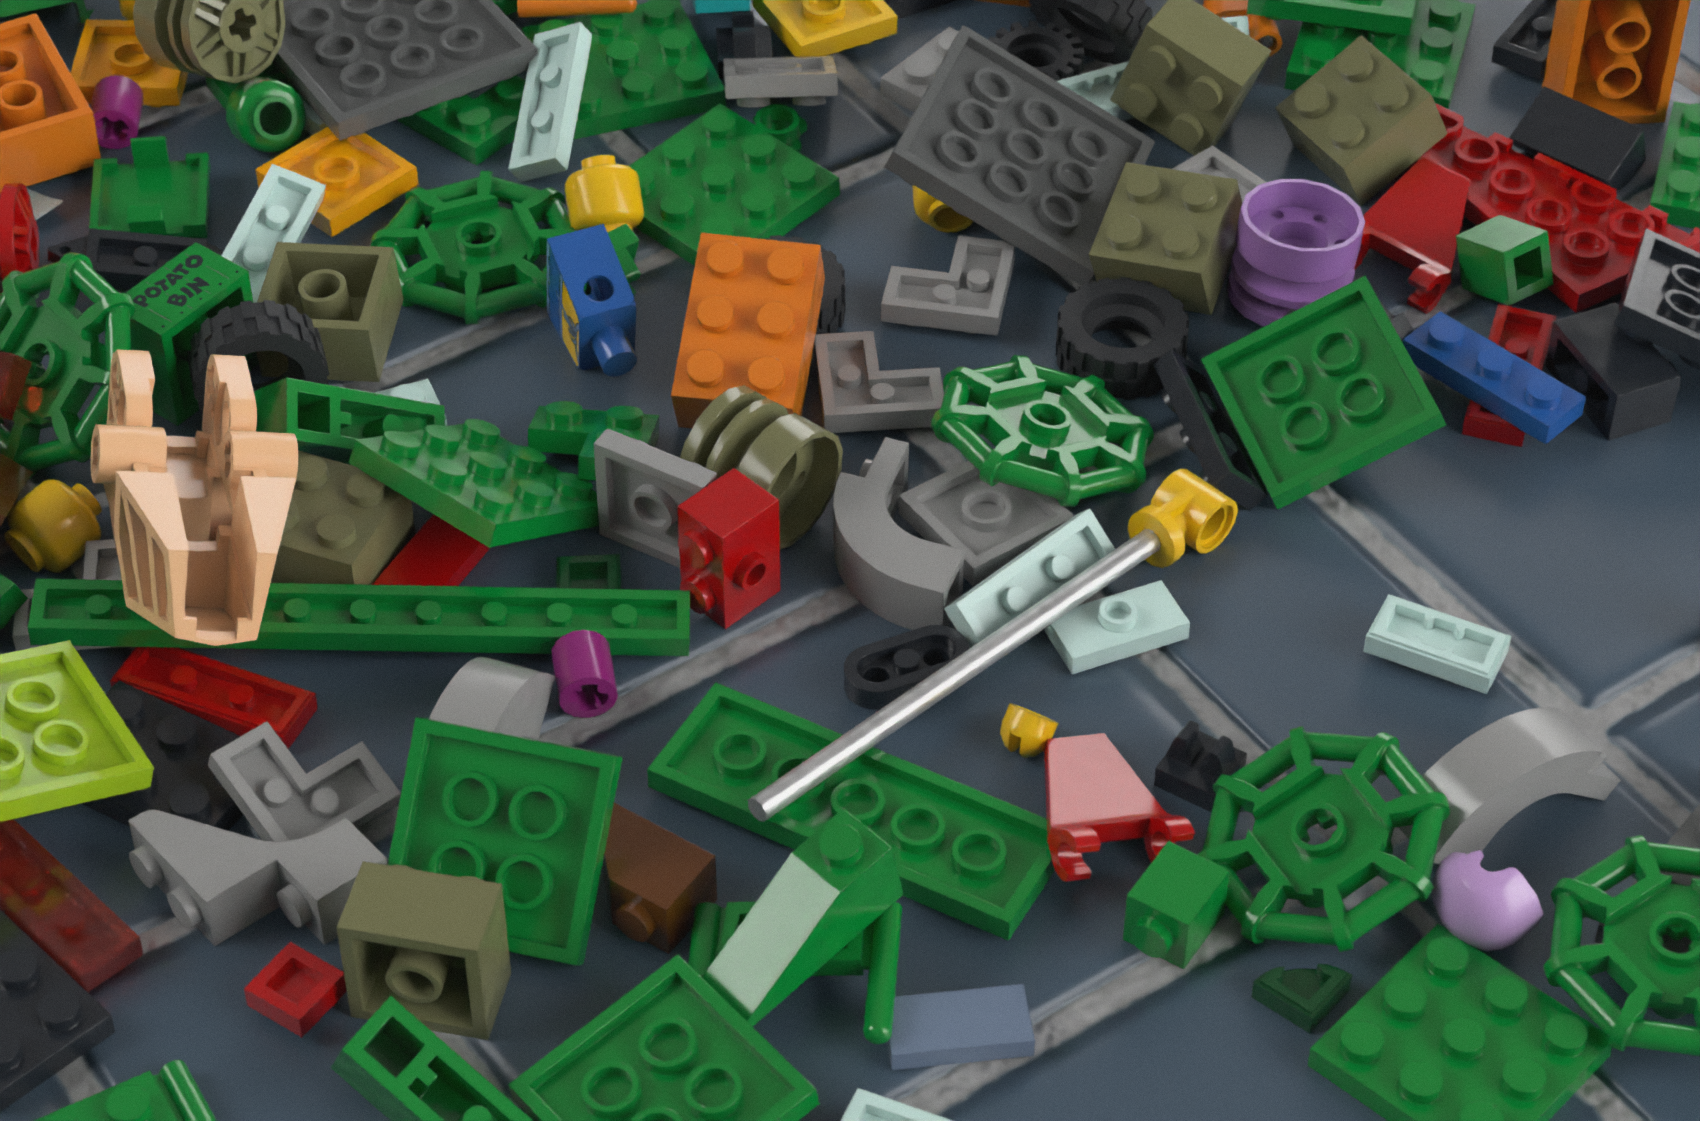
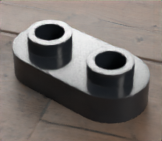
[844,625,969,710]

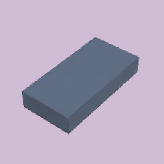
[887,984,1035,1070]

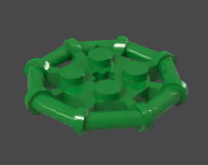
[370,171,577,325]
[0,252,135,478]
[931,355,1154,507]
[1197,726,1450,952]
[1543,835,1700,1057]

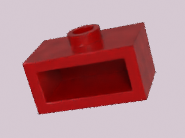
[677,468,780,629]

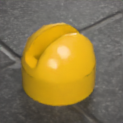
[1000,703,1059,758]

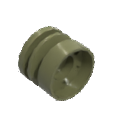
[133,0,286,83]
[680,385,843,549]

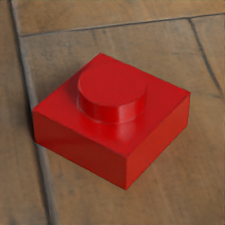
[244,941,347,1038]

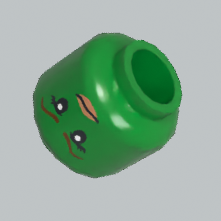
[226,77,306,152]

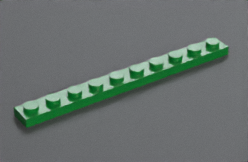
[28,579,690,656]

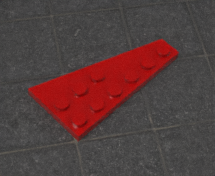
[1409,103,1700,313]

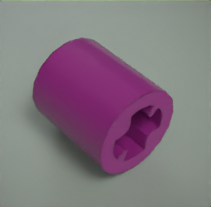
[90,75,144,149]
[551,630,618,718]

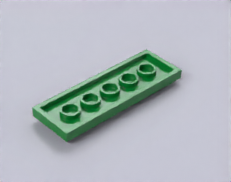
[647,682,1055,941]

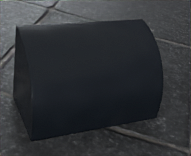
[1509,86,1646,191]

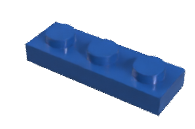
[1402,311,1586,445]

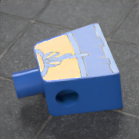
[547,224,637,377]

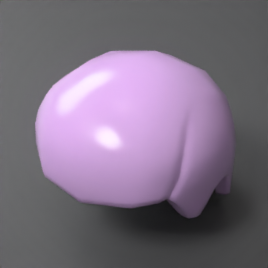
[1432,850,1543,951]

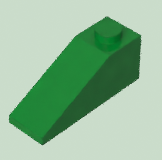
[254,377,445,465]
[702,808,904,1027]
[331,996,533,1121]

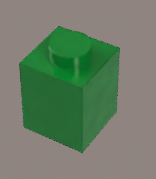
[1456,215,1554,306]
[1123,841,1230,970]

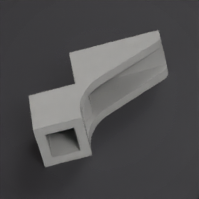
[128,810,387,946]

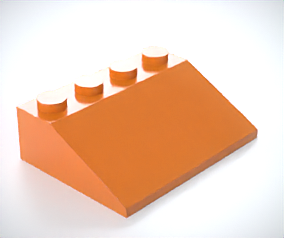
[0,13,101,195]

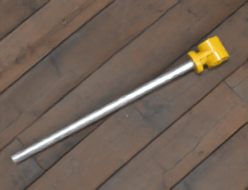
[748,469,1238,822]

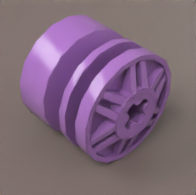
[1227,179,1365,327]

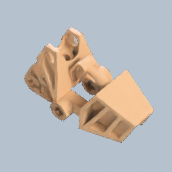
[90,349,298,646]

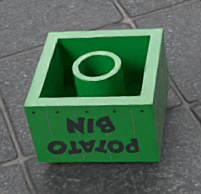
[125,242,259,426]

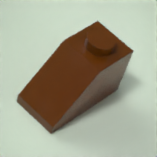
[602,802,717,954]

